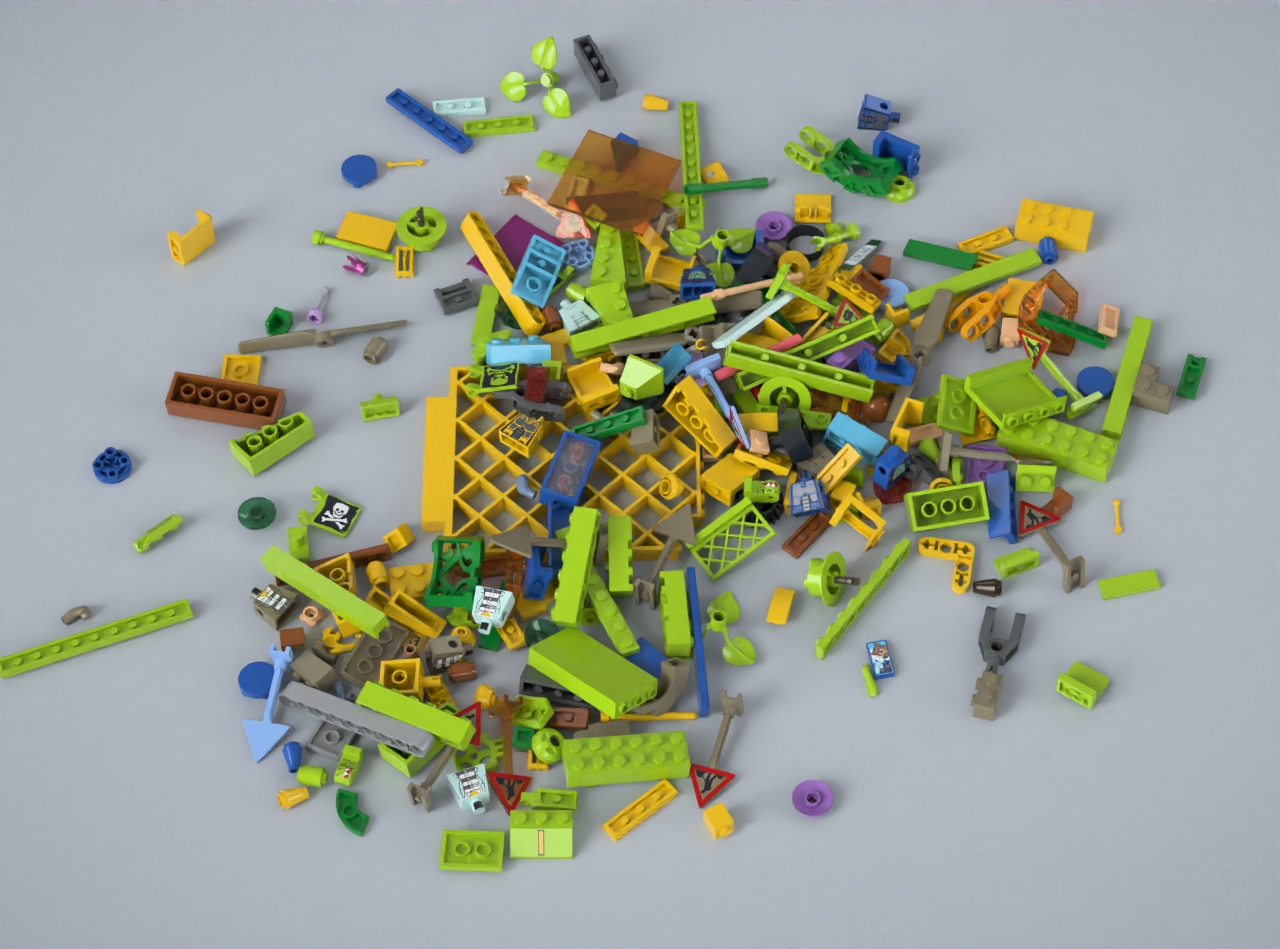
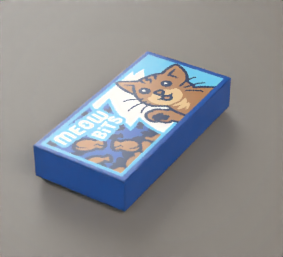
[866,640,895,680]

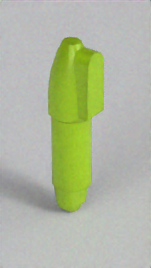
[862,664,878,697]

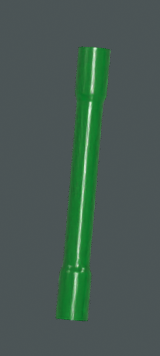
[684,177,769,195]

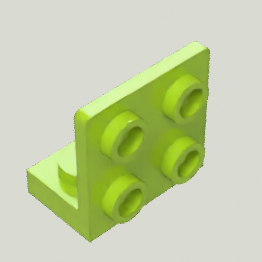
[1055,661,1110,710]

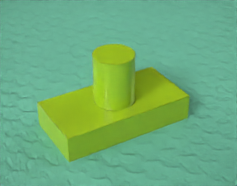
[360,394,400,422]
[288,526,311,563]

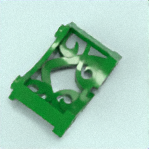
[819,138,904,197]
[424,535,485,611]

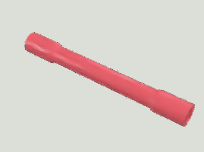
[713,333,803,382]

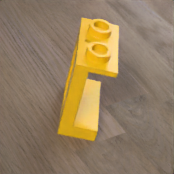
[829,493,886,551]

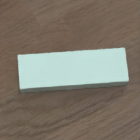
[432,97,486,118]

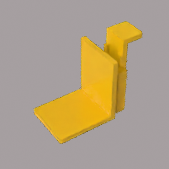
[759,312,835,344]

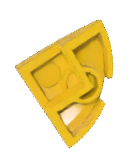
[875,328,911,364]

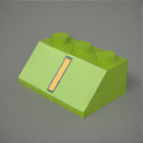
[510,810,574,859]

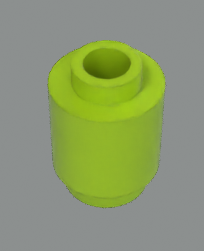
[565,282,590,305]
[868,318,895,345]
[297,764,328,788]

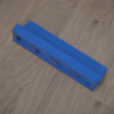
[986,469,1017,544]
[548,501,569,579]

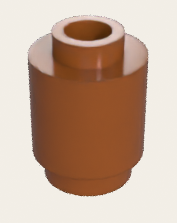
[540,305,563,333]
[447,660,477,683]

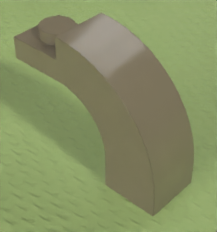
[632,657,690,717]

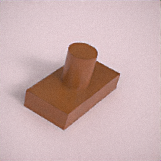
[850,267,890,301]

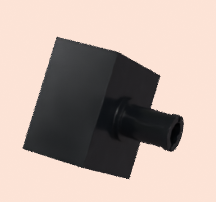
[735,241,777,285]
[768,407,814,464]

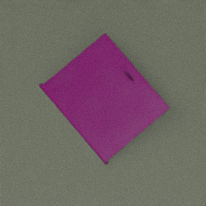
[467,214,565,275]

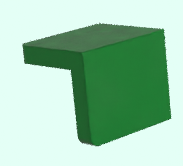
[265,307,294,336]

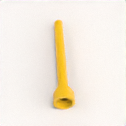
[600,710,697,723]

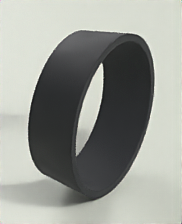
[785,225,825,262]

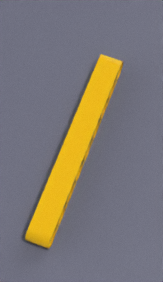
[460,211,546,336]

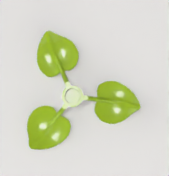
[500,37,571,118]
[670,228,755,289]
[664,591,756,666]

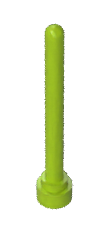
[312,230,395,262]

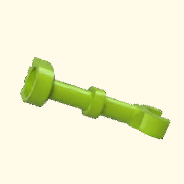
[810,222,860,251]

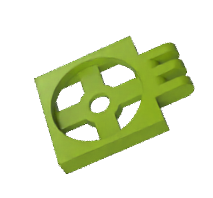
[452,732,510,773]

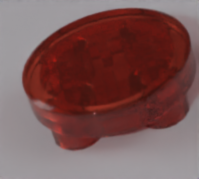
[873,476,912,505]

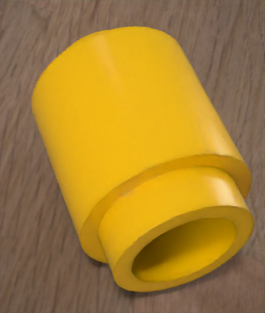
[365,561,389,590]

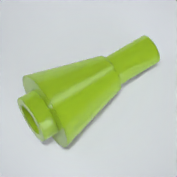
[918,437,939,464]

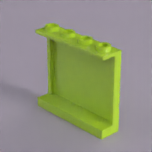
[964,357,1068,430]

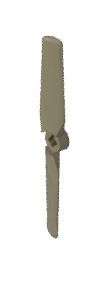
[885,289,954,422]
[629,290,764,318]
[238,320,408,354]
[610,322,763,356]

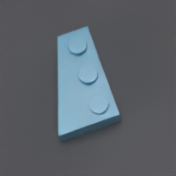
[486,335,551,367]
[822,411,888,466]

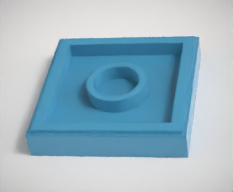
[656,342,692,385]

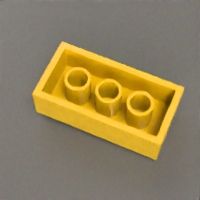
[1014,198,1094,253]

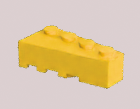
[663,375,737,459]
[313,552,361,638]

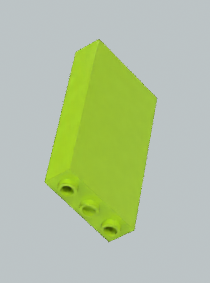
[528,627,658,719]

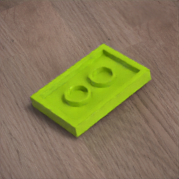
[936,374,976,437]
[439,829,505,872]

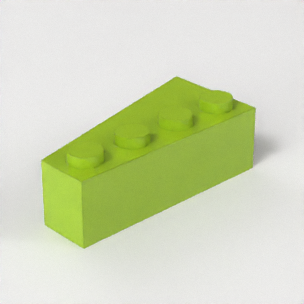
[590,223,627,295]
[586,279,633,358]
[228,411,316,476]
[604,516,634,597]
[657,570,694,657]
[378,701,462,778]

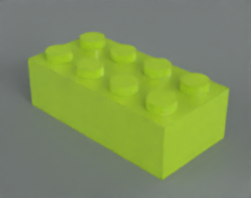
[903,481,990,533]

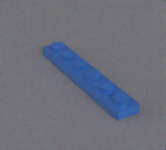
[386,88,473,154]

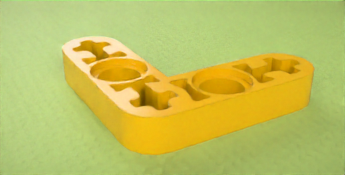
[918,537,975,594]

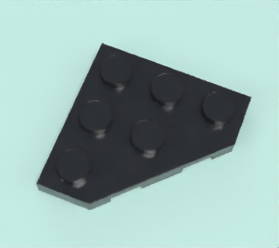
[614,382,677,414]

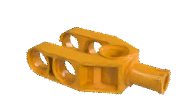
[943,283,1012,341]

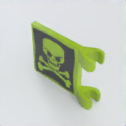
[466,362,520,397]

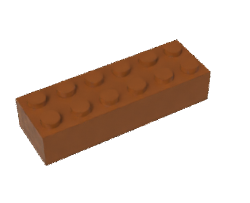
[165,371,287,430]

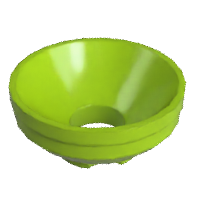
[885,175,915,203]
[531,728,565,764]

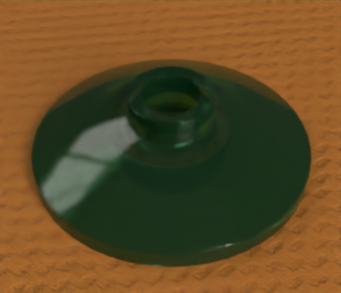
[494,302,522,330]
[238,497,276,530]
[524,619,559,648]

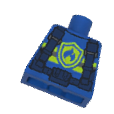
[680,266,716,300]
[872,445,911,491]

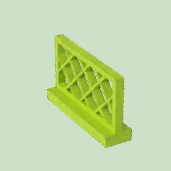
[685,497,776,581]

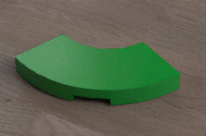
[336,788,370,837]

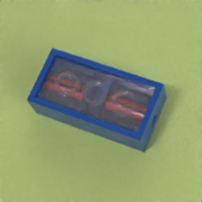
[538,430,601,513]

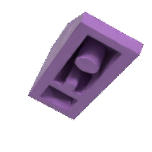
[826,340,876,372]

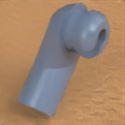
[516,474,538,500]
[334,682,357,704]

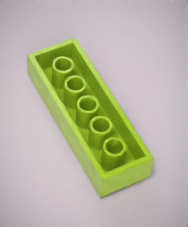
[996,417,1119,483]
[561,730,691,788]

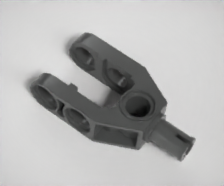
[494,378,572,422]
[978,606,1026,674]

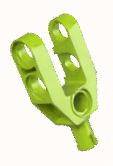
[784,126,843,176]

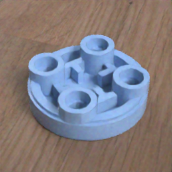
[561,239,596,273]
[879,279,909,312]

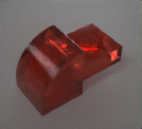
[524,364,551,403]

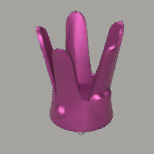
[343,253,371,277]

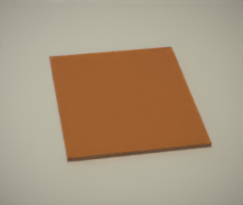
[547,130,682,237]

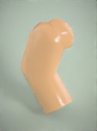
[599,362,624,375]

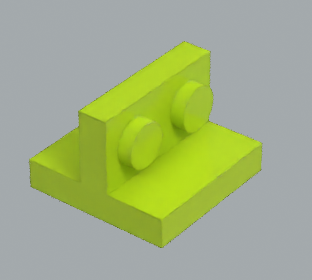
[1015,464,1057,492]

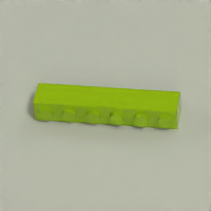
[551,506,601,628]
[356,681,476,752]

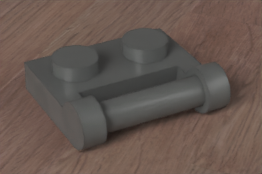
[433,278,479,315]

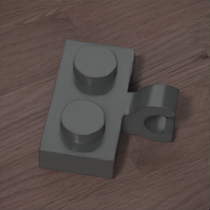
[904,452,945,485]

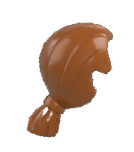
[858,392,891,427]

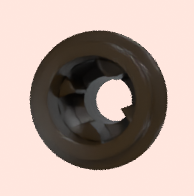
[973,578,1002,598]

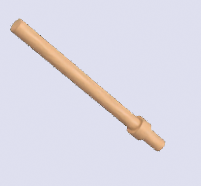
[700,272,804,301]

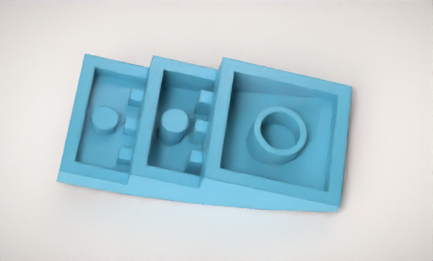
[510,234,566,309]

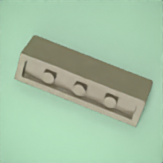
[699,322,737,399]

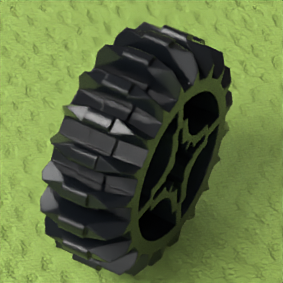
[732,480,784,529]

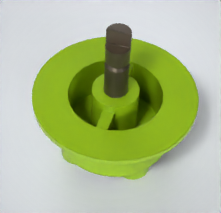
[396,206,447,252]
[758,376,811,415]
[804,552,860,607]

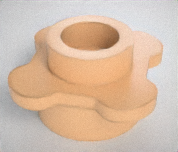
[300,606,323,627]

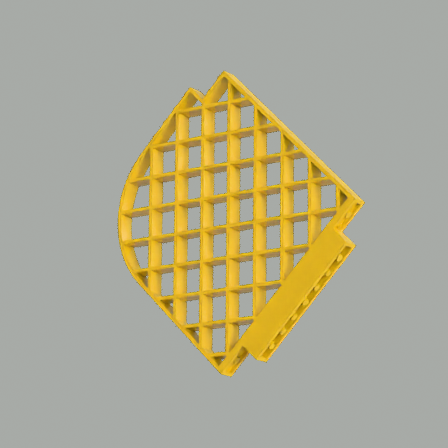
[421,364,705,564]

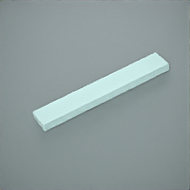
[712,291,797,349]

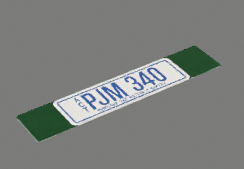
[838,239,883,271]

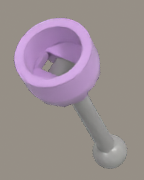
[307,287,330,324]

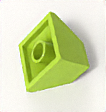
[620,354,664,400]

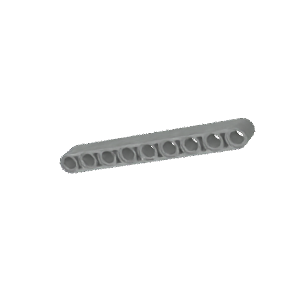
[279,681,436,758]

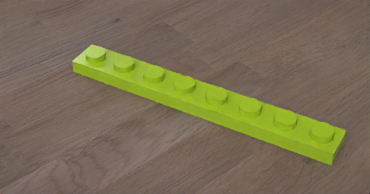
[553,526,640,658]
[815,538,911,660]

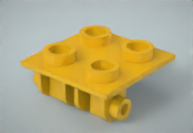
[794,194,831,223]
[958,403,998,446]

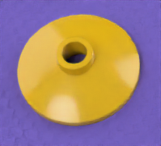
[777,250,811,286]

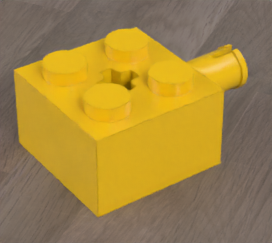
[379,658,443,703]

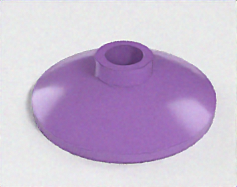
[756,211,792,241]
[792,780,833,817]

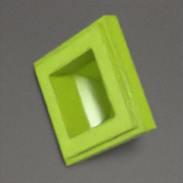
[824,222,845,237]

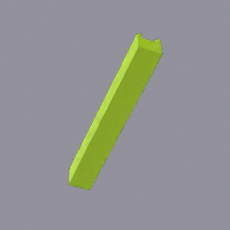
[568,296,716,360]
[733,314,880,391]
[1101,315,1153,443]
[723,340,875,403]
[260,545,390,639]

